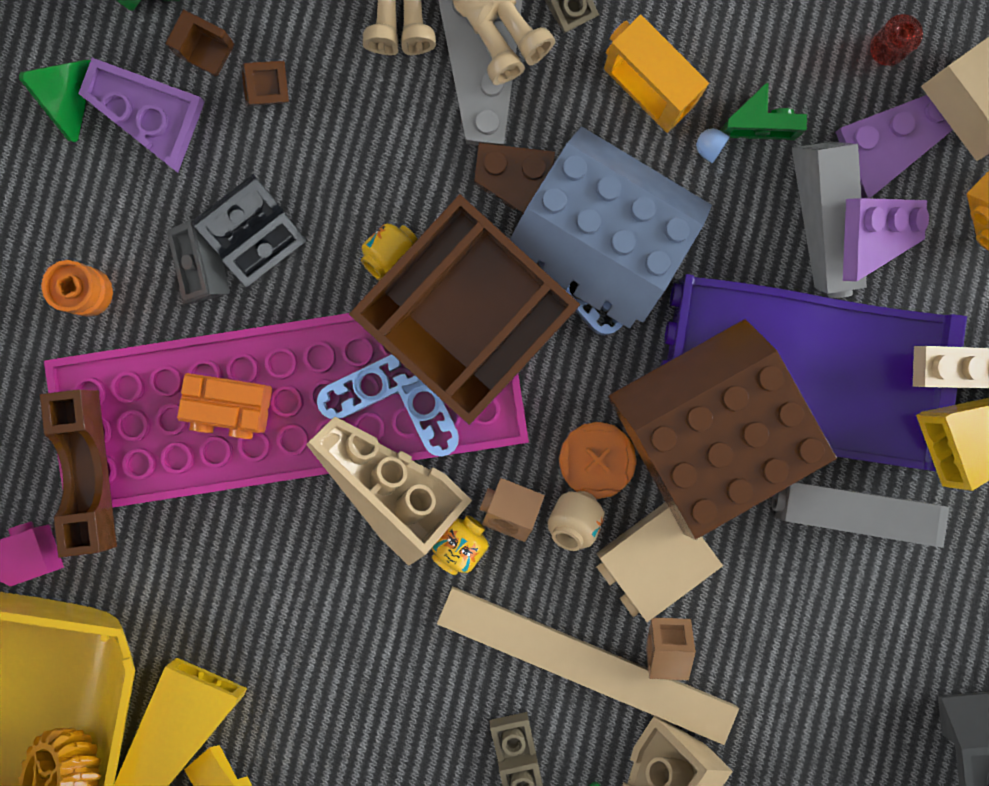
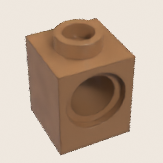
[479,478,545,542]
[646,618,696,680]

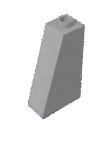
[792,142,867,298]
[772,482,949,548]

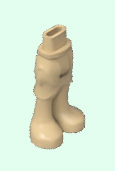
[363,0,436,55]
[452,0,555,85]

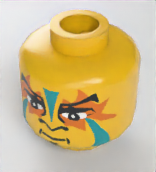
[361,223,418,281]
[431,515,489,575]

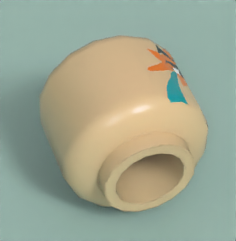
[548,491,605,551]

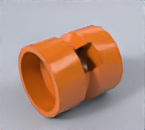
[41,260,113,317]

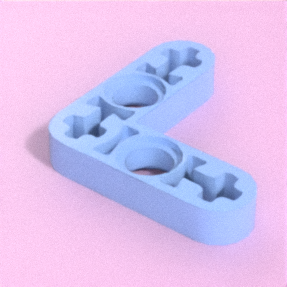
[317,355,459,457]

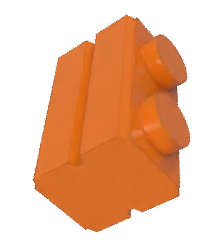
[177,373,272,439]

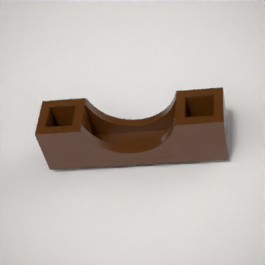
[40,389,117,558]

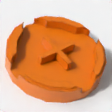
[559,422,637,499]

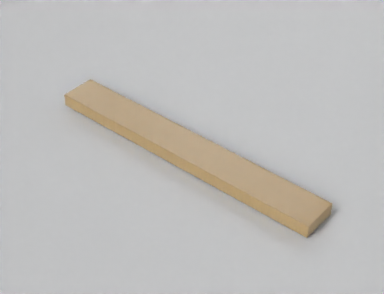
[437,586,739,745]

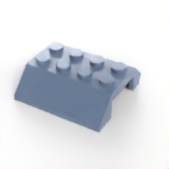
[510,126,712,329]

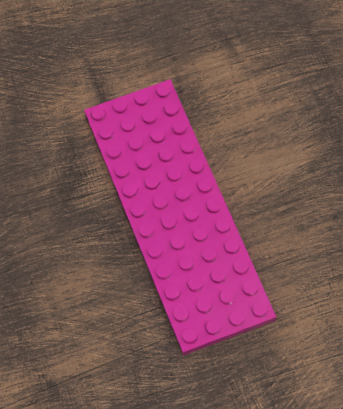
[44,313,529,508]

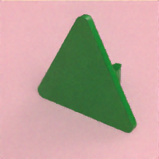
[19,59,91,142]

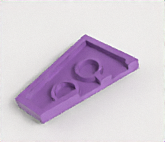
[78,58,205,173]
[836,95,953,199]
[843,198,929,282]

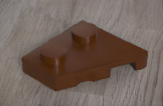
[474,143,555,214]

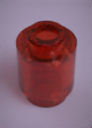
[870,14,923,66]

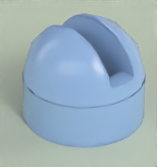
[696,128,730,164]

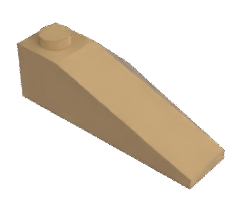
[306,417,472,566]
[622,716,733,786]

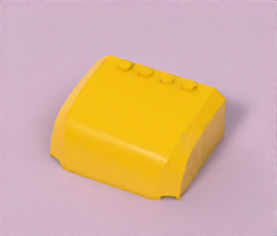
[0,592,135,786]

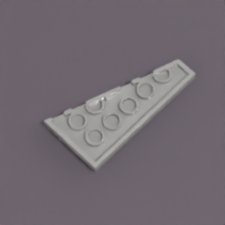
[438,0,523,146]

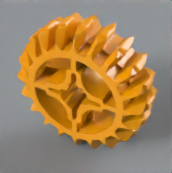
[18,728,102,786]

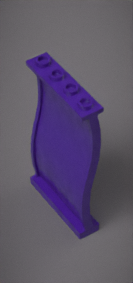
[660,274,968,472]

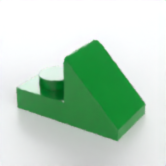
[720,83,807,140]

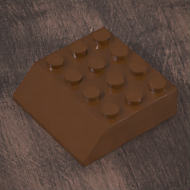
[349,194,581,425]
[607,319,837,540]

